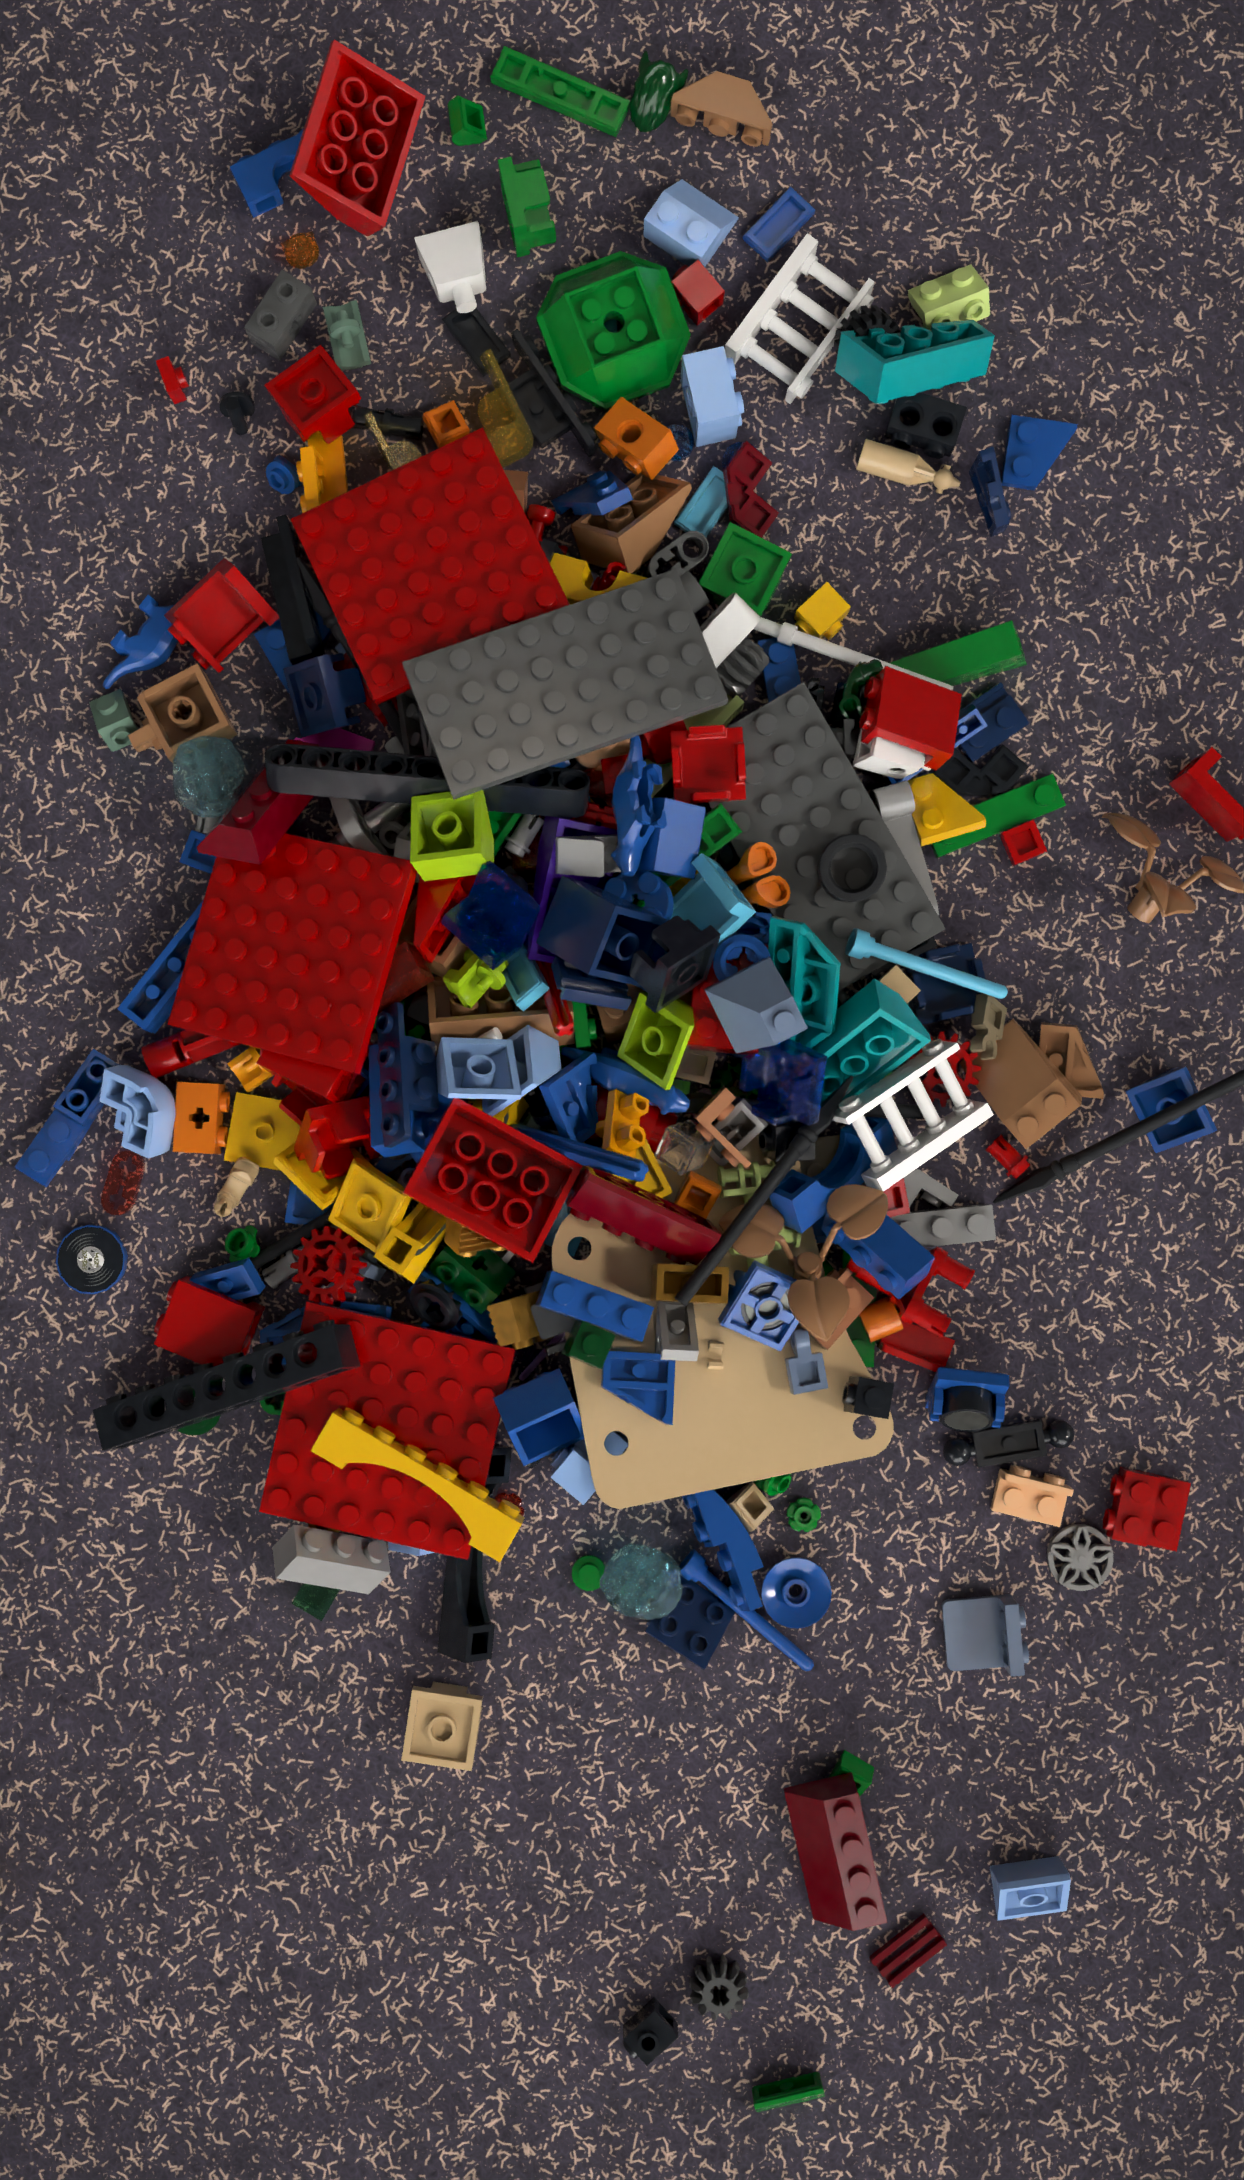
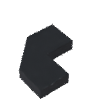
[932,745,1029,797]

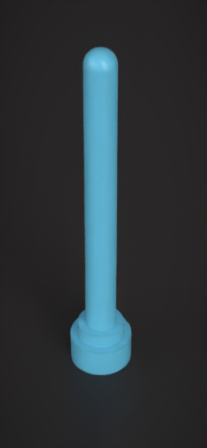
[845,928,1008,999]

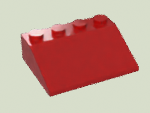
[289,39,426,236]
[402,1098,583,1263]

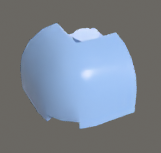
[99,1065,176,1159]

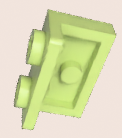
[908,264,990,330]

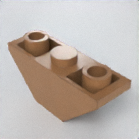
[670,71,773,147]

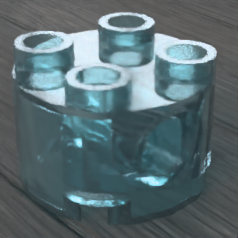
[173,736,244,818]
[600,1543,683,1620]

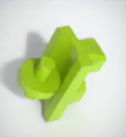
[443,937,509,1009]

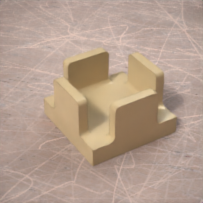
[401,1682,483,1771]

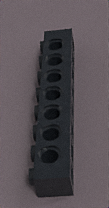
[93,1320,361,1451]

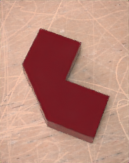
[723,441,779,538]

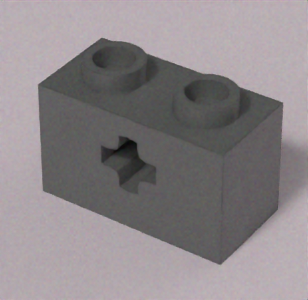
[244,270,317,361]

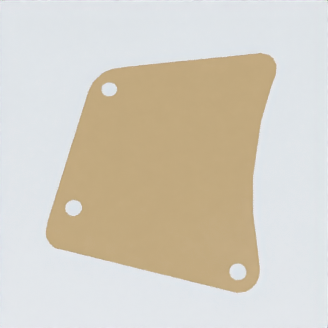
[552,1093,894,1509]

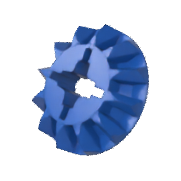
[713,934,771,981]

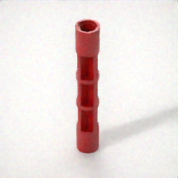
[141,1030,241,1078]

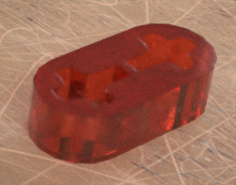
[101,1151,145,1215]

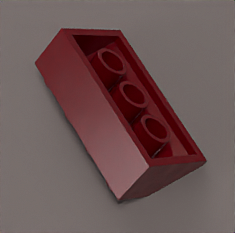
[197,739,319,865]
[565,1165,722,1265]
[783,1772,888,1931]

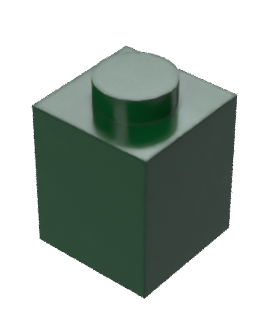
[562,1320,616,1369]

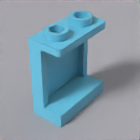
[664,853,756,954]

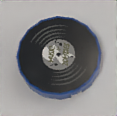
[56,1225,128,1294]

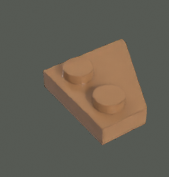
[1039,1022,1104,1099]

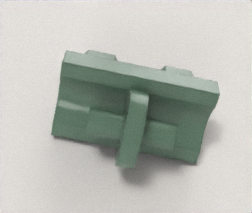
[323,300,371,371]

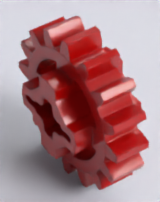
[908,1031,982,1107]
[290,1226,367,1305]

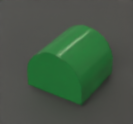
[447,95,487,146]

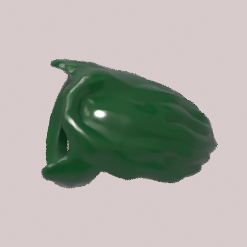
[630,51,688,132]

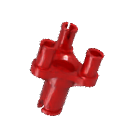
[845,1246,975,1339]

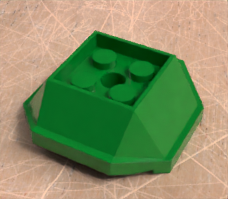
[536,251,691,412]

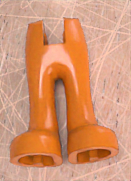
[725,842,791,908]

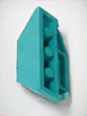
[761,916,841,1063]

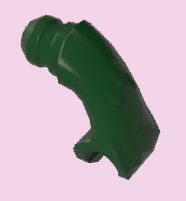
[839,659,883,720]

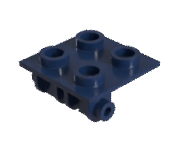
[645,1573,735,1670]

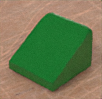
[829,1750,874,1797]

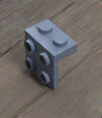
[941,1594,1029,1677]

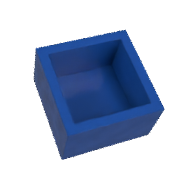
[493,1368,584,1466]

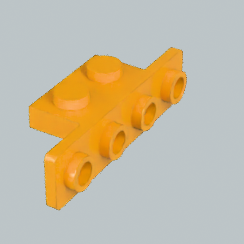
[296,431,348,513]

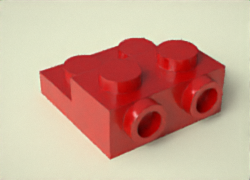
[1103,1467,1191,1552]

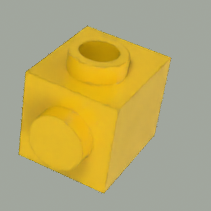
[794,582,851,641]

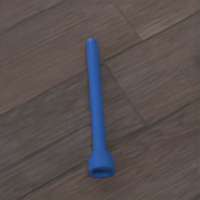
[677,1549,814,1671]

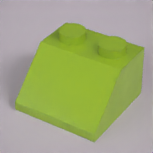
[410,790,494,881]
[617,992,694,1090]

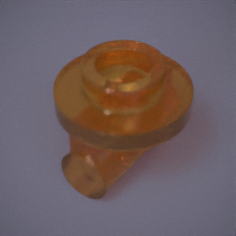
[280,231,319,269]

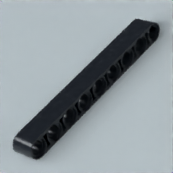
[264,743,590,818]

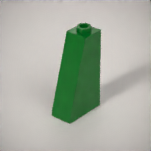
[890,620,1027,686]

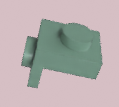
[89,689,139,752]

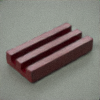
[869,1913,947,1988]

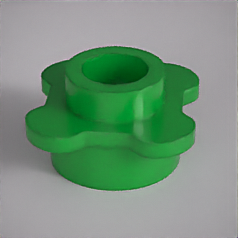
[225,1225,260,1263]

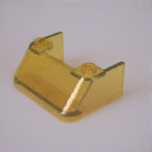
[363,348,533,471]

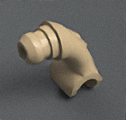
[214,1157,260,1217]

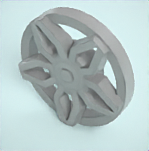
[1047,1524,1113,1591]

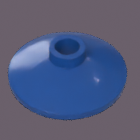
[761,1557,832,1629]

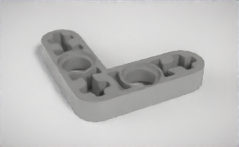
[329,797,393,857]

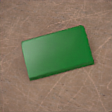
[752,2071,825,2112]

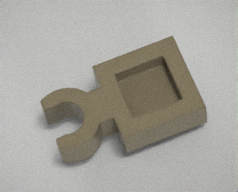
[970,994,1007,1060]

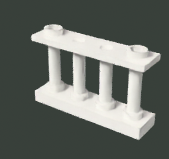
[725,233,874,404]
[832,1039,993,1191]

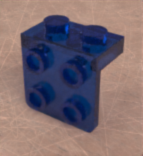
[441,861,540,970]

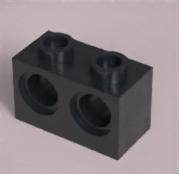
[884,392,967,459]

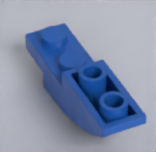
[14,1049,119,1188]
[682,1490,764,1611]

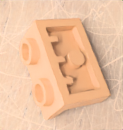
[990,1465,1074,1527]

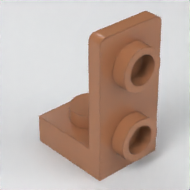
[694,1086,751,1169]

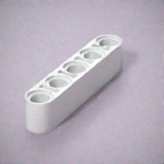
[700,592,760,668]

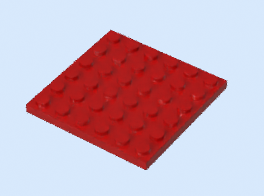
[290,427,570,705]
[168,834,417,1075]
[259,1301,516,1560]

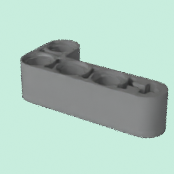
[869,780,939,915]

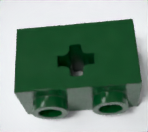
[427,1245,516,1314]

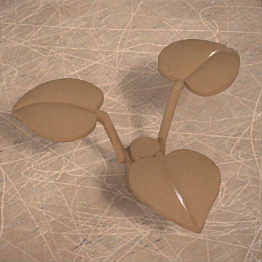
[1101,813,1244,923]
[718,1184,888,1342]

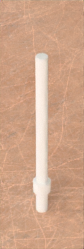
[753,617,954,691]

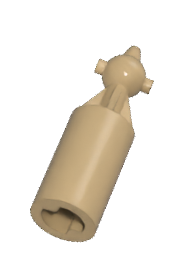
[856,439,961,494]

